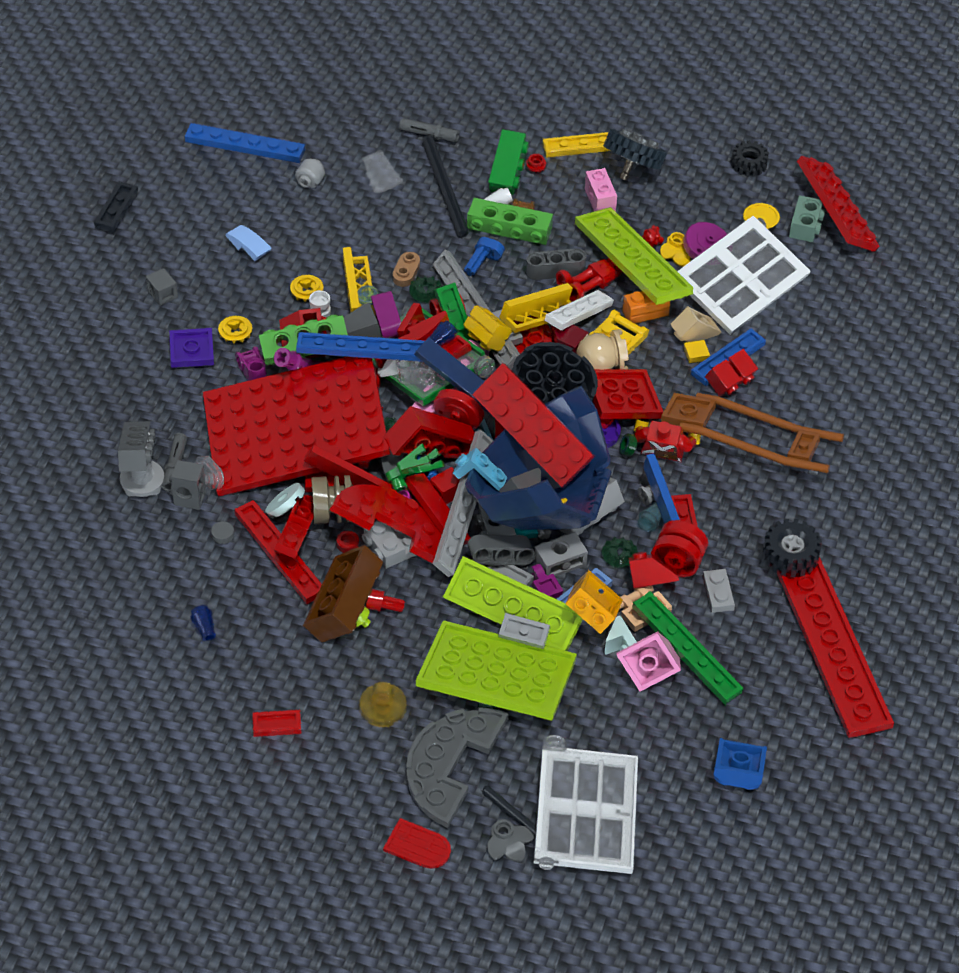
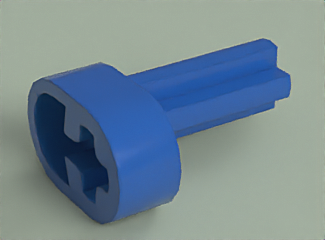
[464,237,505,276]

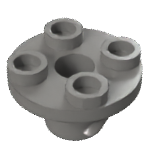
[120,461,164,497]

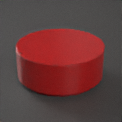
[336,531,359,553]

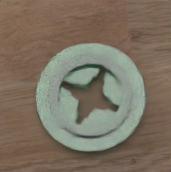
[409,275,442,302]
[602,536,638,568]

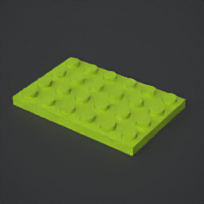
[416,620,577,721]

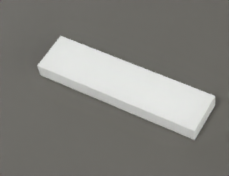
[545,290,613,330]

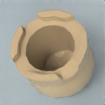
[577,329,629,370]

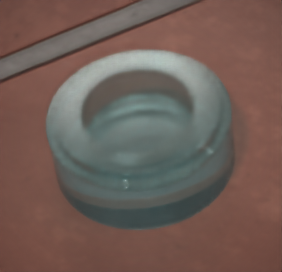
[357,285,378,305]

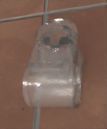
[396,360,436,386]

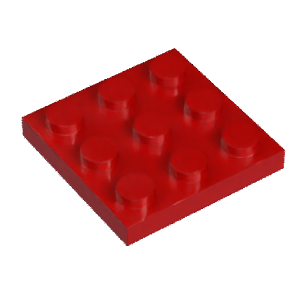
[593,369,663,419]

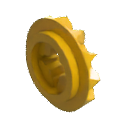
[290,275,324,302]
[218,316,252,343]

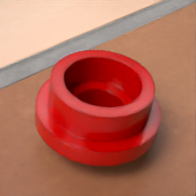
[526,154,546,172]

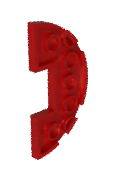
[329,484,442,563]

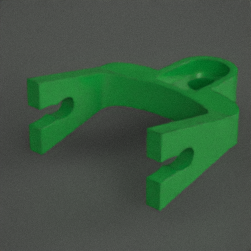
[385,444,445,492]

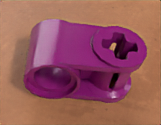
[235,346,267,381]

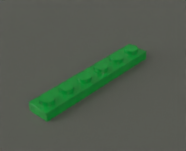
[632,591,743,705]

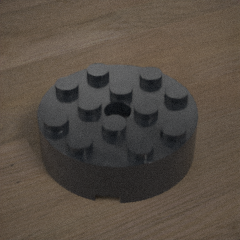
[512,342,598,404]

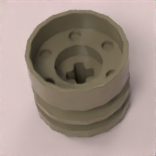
[311,475,353,524]

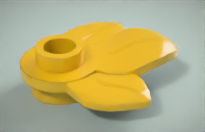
[660,232,691,267]

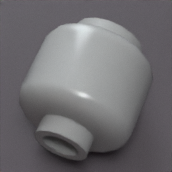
[295,158,325,188]

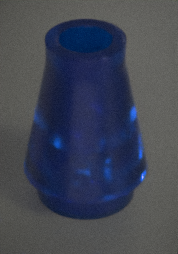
[425,320,457,346]
[190,605,216,641]

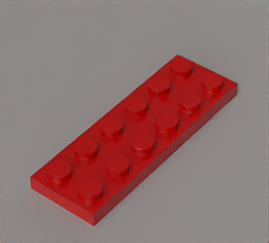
[797,155,880,252]
[472,363,595,488]

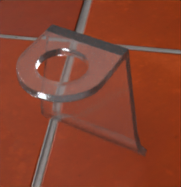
[359,150,403,193]

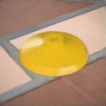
[743,203,780,229]

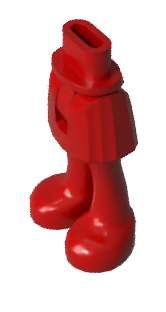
[556,258,622,302]

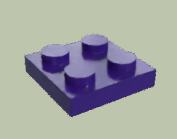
[169,328,214,368]

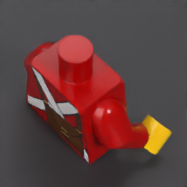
[633,419,701,462]

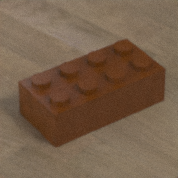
[303,545,383,642]

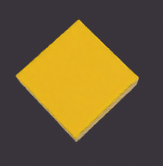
[683,340,710,363]

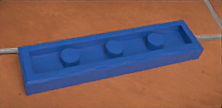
[691,328,766,386]
[643,454,680,524]

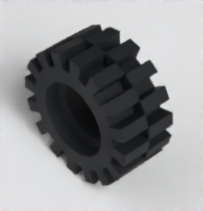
[731,140,769,177]

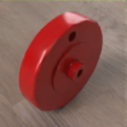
[433,389,484,430]

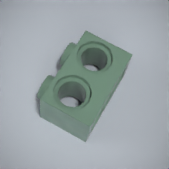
[789,195,825,242]

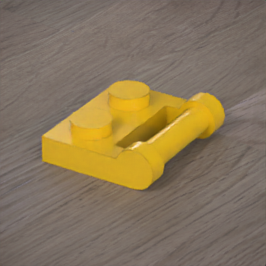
[594,309,649,355]

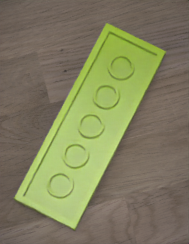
[443,556,583,651]

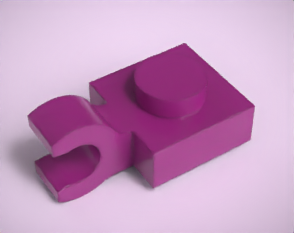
[531,564,563,599]

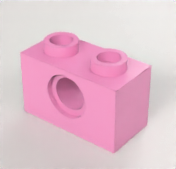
[585,168,617,212]

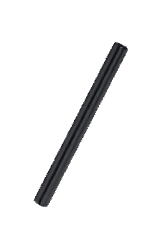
[423,135,468,237]

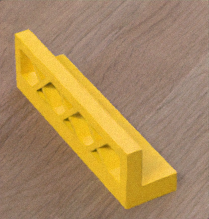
[343,247,377,320]
[499,283,573,333]

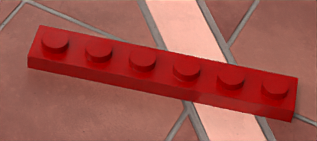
[234,500,322,604]

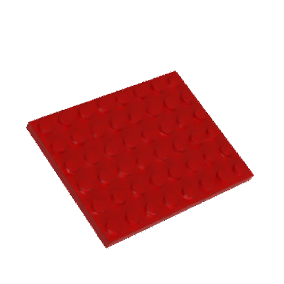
[203,356,391,497]

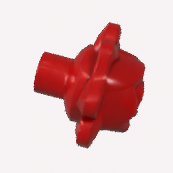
[642,225,664,247]

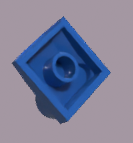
[714,738,767,790]

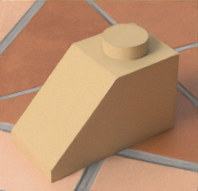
[671,307,721,342]

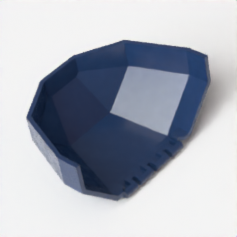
[465,386,612,530]

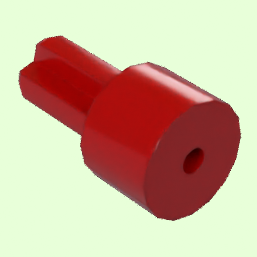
[366,589,405,612]

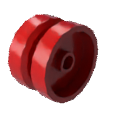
[651,520,708,577]

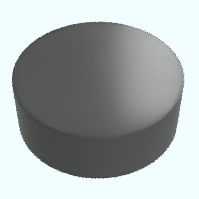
[211,522,234,544]

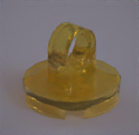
[360,682,407,727]

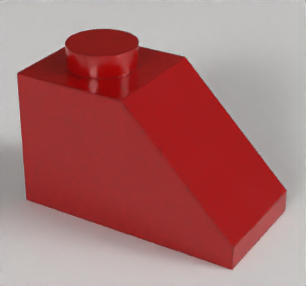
[629,552,679,588]

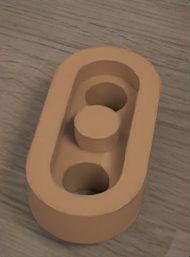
[393,252,420,287]

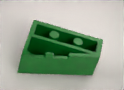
[489,129,529,196]

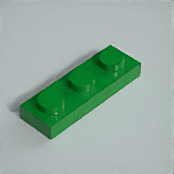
[434,282,476,342]

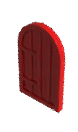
[383,818,451,869]

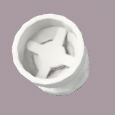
[309,290,331,317]

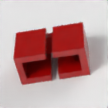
[705,348,758,397]

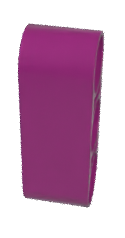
[371,291,401,339]

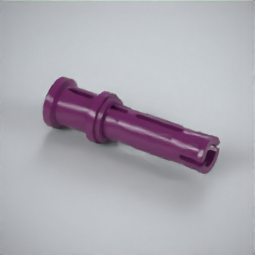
[274,348,322,370]

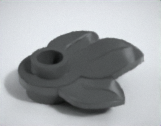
[487,819,534,862]

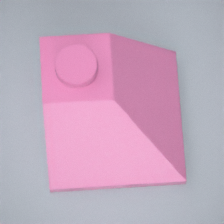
[616,632,681,691]

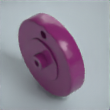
[683,222,732,266]

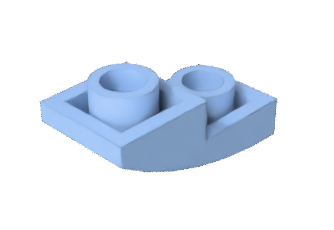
[225,225,272,261]

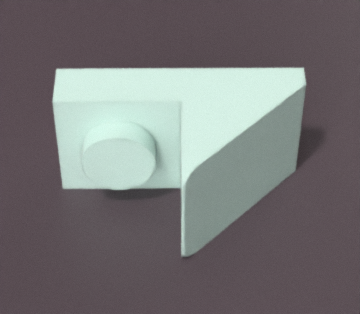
[604,616,636,655]

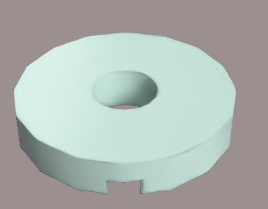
[265,483,305,518]

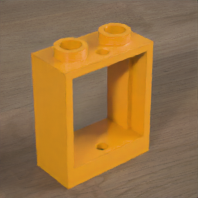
[565,570,623,634]

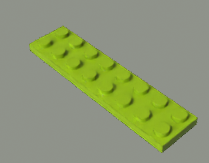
[575,207,693,305]

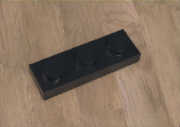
[94,181,138,233]

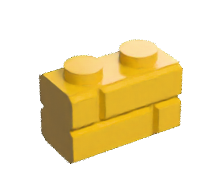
[463,305,512,351]

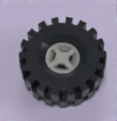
[763,519,822,577]

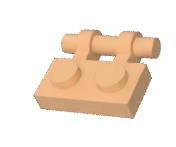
[619,585,672,632]

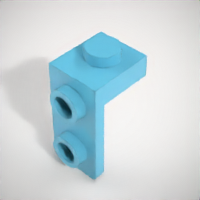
[453,448,507,491]

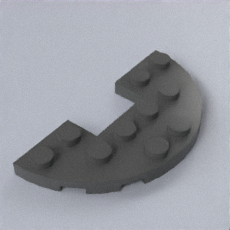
[407,708,509,828]

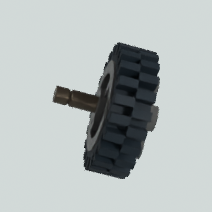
[603,128,668,180]

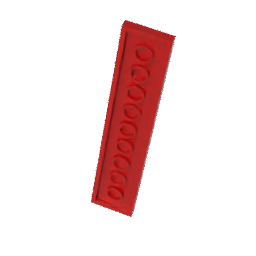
[777,550,894,738]

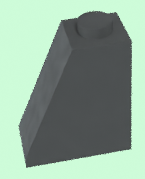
[326,303,382,338]

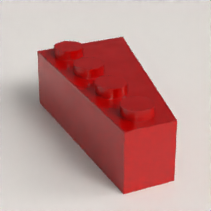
[383,406,475,458]

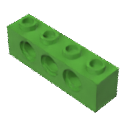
[467,198,553,245]
[259,315,348,366]

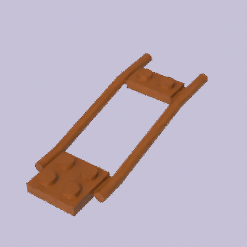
[661,392,844,473]

